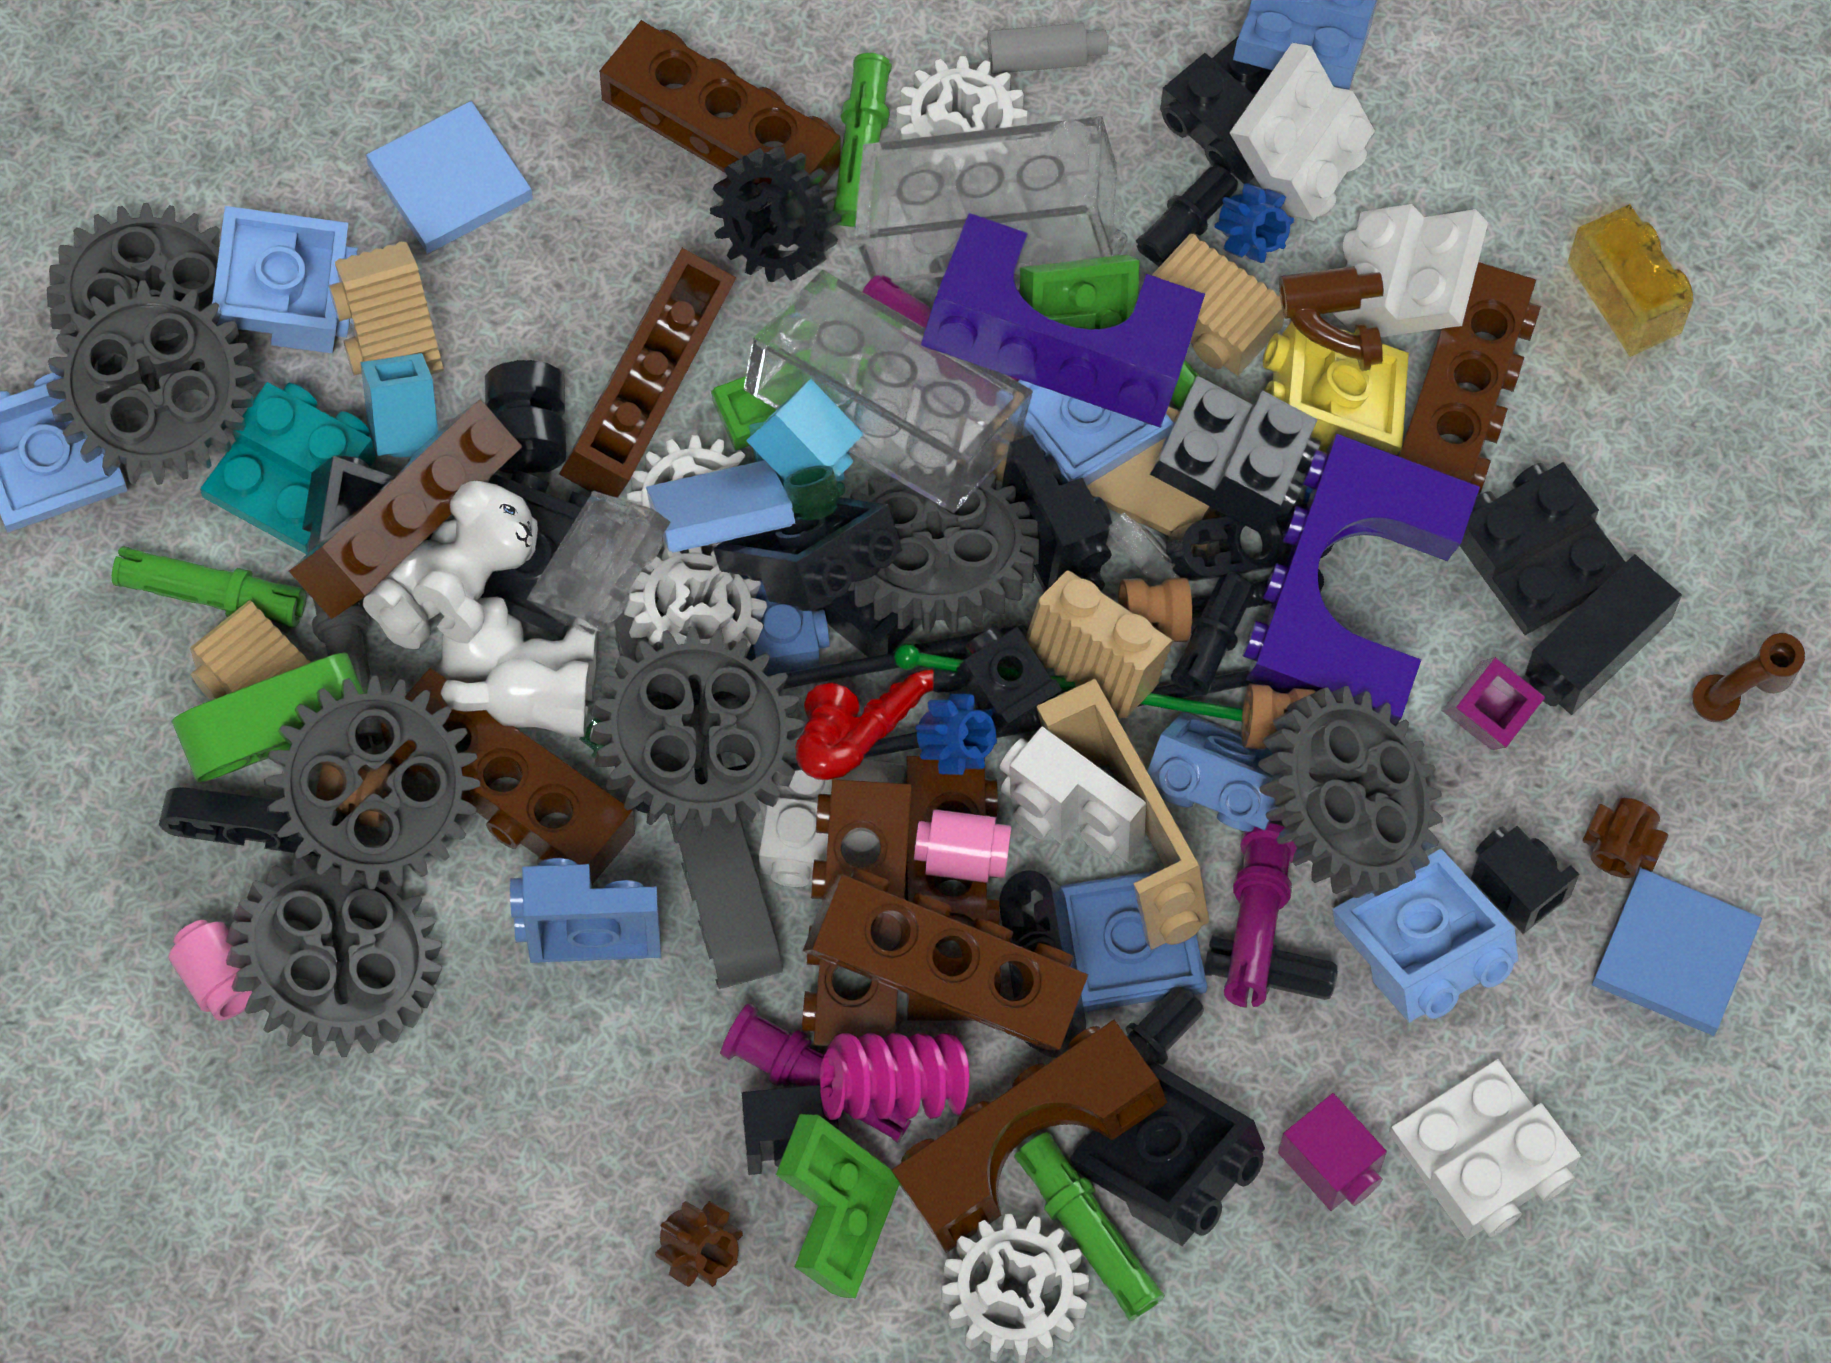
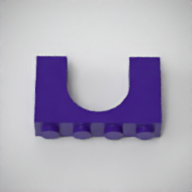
[921,213,1205,428]
[1242,434,1480,725]

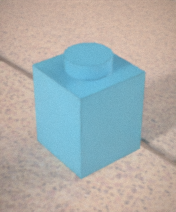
[360,353,438,457]
[746,379,863,495]

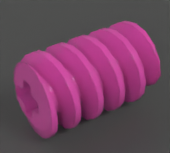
[820,1033,970,1120]

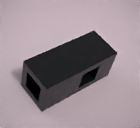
[1525,554,1682,715]

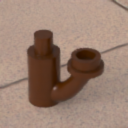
[1279,266,1384,371]
[1692,633,1805,722]

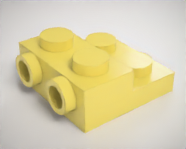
[1263,321,1409,455]

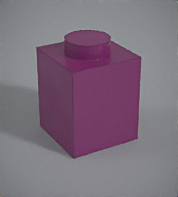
[1442,657,1545,750]
[1278,1093,1387,1211]

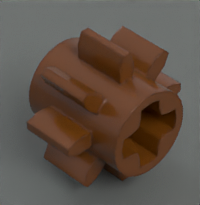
[1583,797,1669,878]
[655,1201,743,1287]

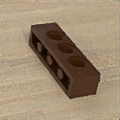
[599,20,840,189]
[559,247,736,504]
[1399,262,1541,495]
[381,668,635,885]
[906,756,1001,1021]
[802,779,912,1046]
[803,868,1089,1050]

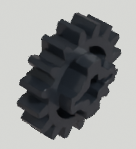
[710,146,841,282]

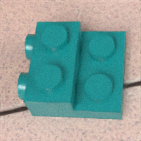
[200,382,376,554]

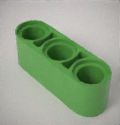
[172,653,364,782]

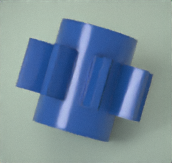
[1215,183,1294,263]
[915,694,997,775]

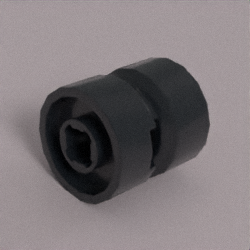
[485,360,566,474]

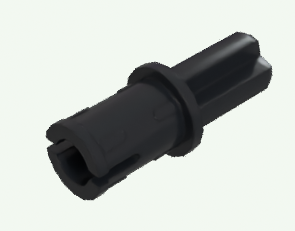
[1136,165,1238,267]
[1171,573,1254,696]
[1204,934,1338,1000]
[1125,986,1204,1066]

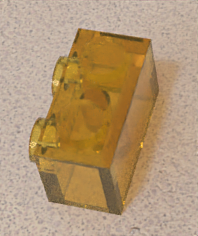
[1567,204,1694,357]

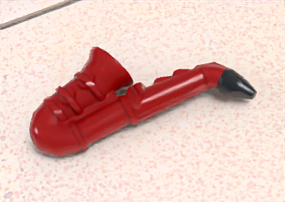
[795,668,967,780]

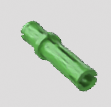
[832,53,892,228]
[111,546,306,628]
[1014,1132,1165,1321]

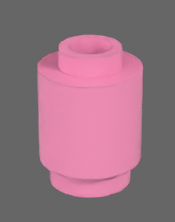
[914,809,1011,883]
[168,920,252,1021]

